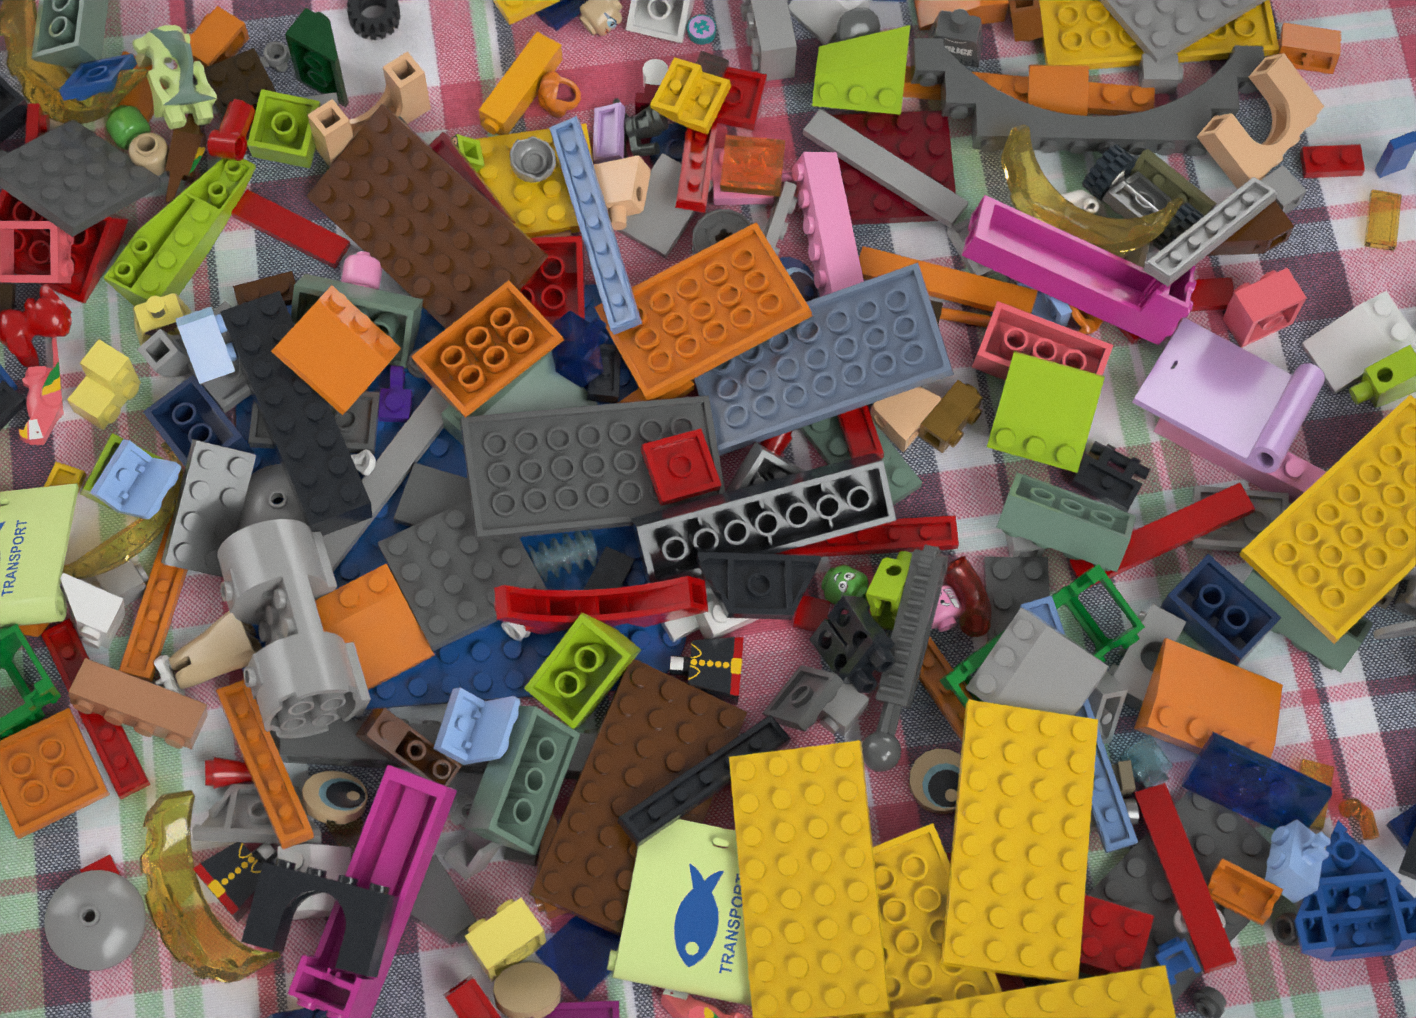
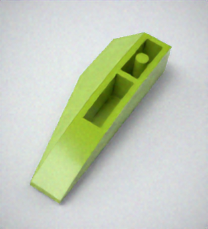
[103,158,256,307]

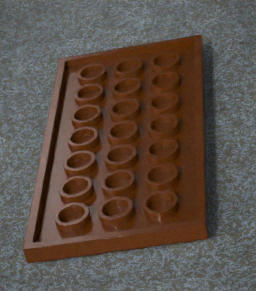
[307,104,549,329]
[528,659,747,937]

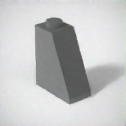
[409,854,477,945]

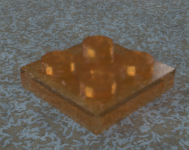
[720,135,785,197]

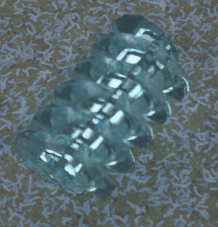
[527,528,598,582]

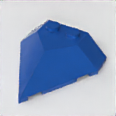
[1294,820,1416,962]

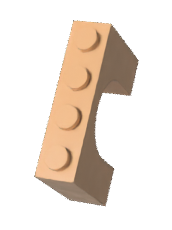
[307,52,431,167]
[1197,53,1324,189]

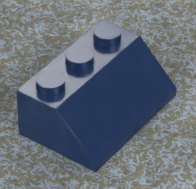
[143,375,254,467]
[1160,554,1282,666]

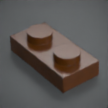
[233,271,296,306]

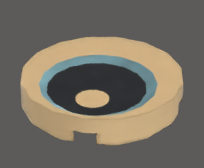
[909,748,961,814]
[301,771,368,824]

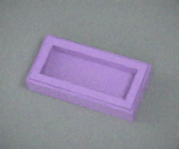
[592,102,625,164]

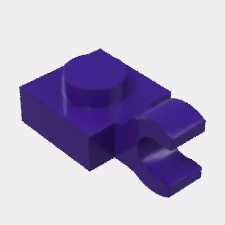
[378,366,413,423]

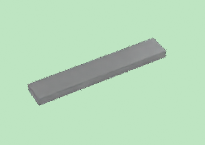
[803,109,968,228]
[1143,177,1278,287]

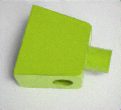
[1349,344,1416,408]
[866,551,912,631]

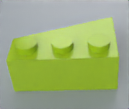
[812,25,910,115]

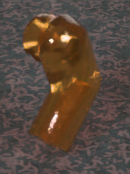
[1338,797,1380,840]

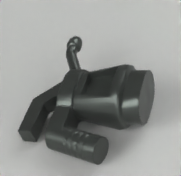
[613,98,669,158]

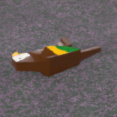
[165,113,207,203]

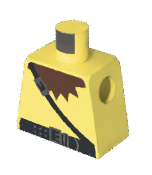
[133,293,191,346]

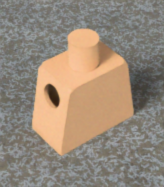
[594,155,651,230]
[870,387,942,452]

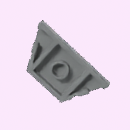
[192,784,322,845]

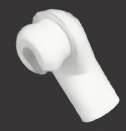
[1054,190,1100,214]

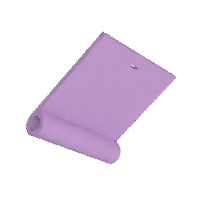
[1132,318,1325,473]

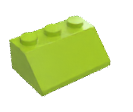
[524,613,641,730]

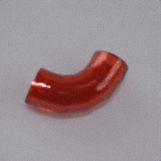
[944,556,992,637]

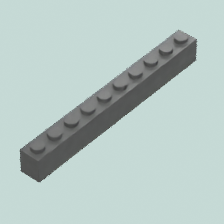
[279,716,598,780]

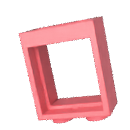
[0,221,74,283]

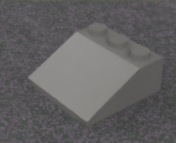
[966,607,1110,716]

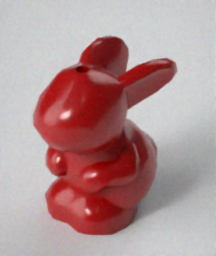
[0,283,72,368]

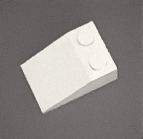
[1301,291,1416,394]

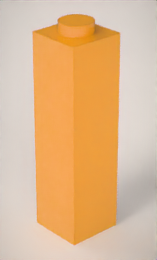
[479,32,563,135]

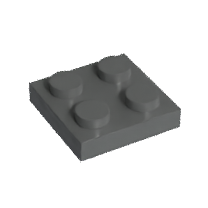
[763,665,844,732]

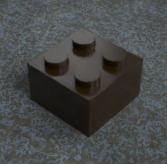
[204,48,276,125]

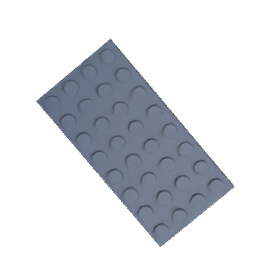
[694,263,954,456]

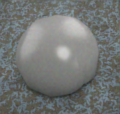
[510,136,556,183]

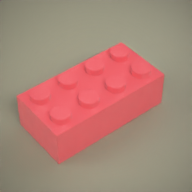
[971,301,1113,380]

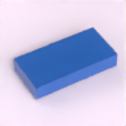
[1375,131,1416,178]

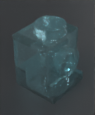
[1119,735,1173,788]

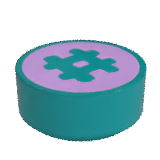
[687,14,716,45]

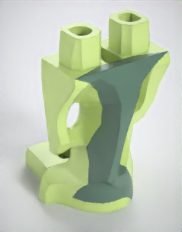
[132,25,217,129]

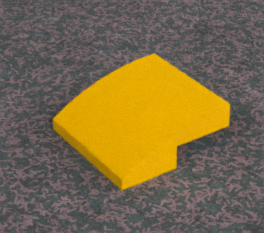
[650,57,731,134]

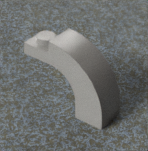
[137,301,232,377]

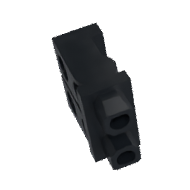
[809,595,896,693]

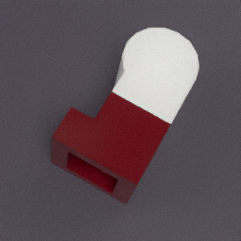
[635,59,668,115]

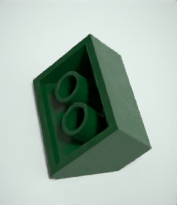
[285,7,349,108]

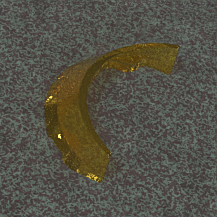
[0,0,149,124]
[1001,124,1184,256]
[62,442,183,579]
[140,790,281,983]

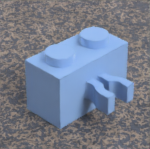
[176,307,238,384]
[1265,819,1331,903]

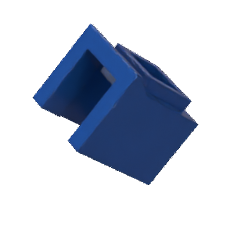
[1154,936,1202,986]

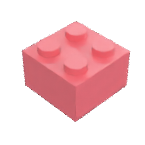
[1222,268,1307,348]

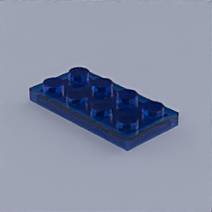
[1182,732,1332,830]

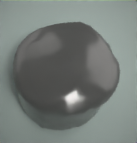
[834,8,881,43]

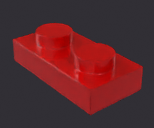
[25,103,50,144]
[1300,144,1365,178]

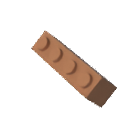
[69,658,208,749]

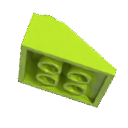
[987,351,1105,473]

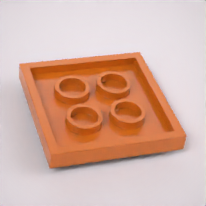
[0,708,110,839]

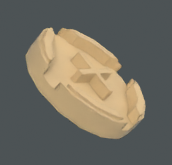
[493,962,561,1018]

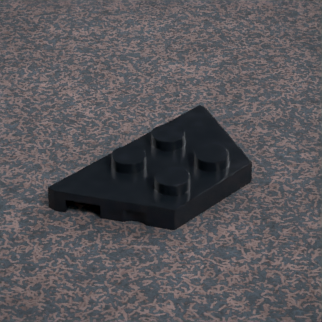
[696,552,821,620]

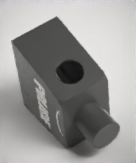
[928,9,983,68]

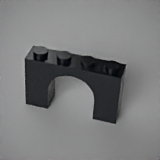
[241,858,399,977]

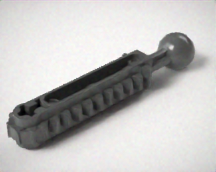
[862,544,948,772]

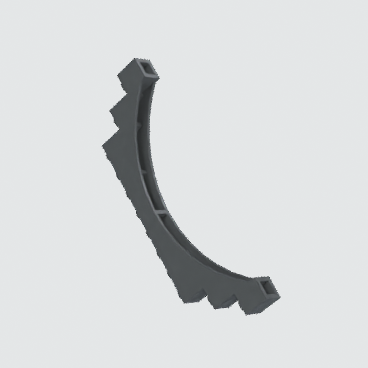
[910,38,1264,156]

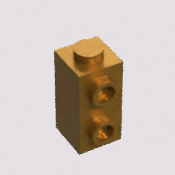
[918,380,983,453]

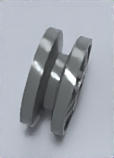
[692,209,752,255]

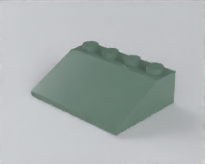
[441,350,598,445]

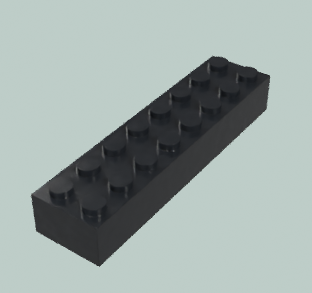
[220,291,373,536]
[631,453,896,583]

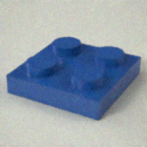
[59,53,137,101]

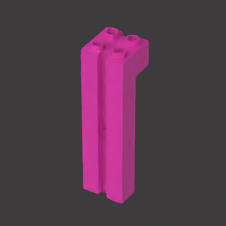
[962,195,1196,345]
[287,765,457,1018]

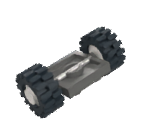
[1082,144,1204,251]

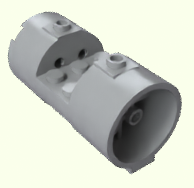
[217,519,371,738]

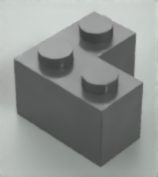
[725,442,805,493]

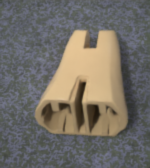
[168,611,262,689]

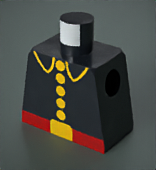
[670,637,744,705]
[193,842,278,922]

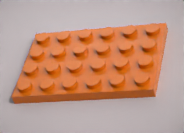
[594,222,813,401]

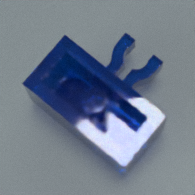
[552,310,609,388]

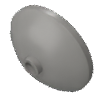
[238,464,306,530]
[45,870,146,971]

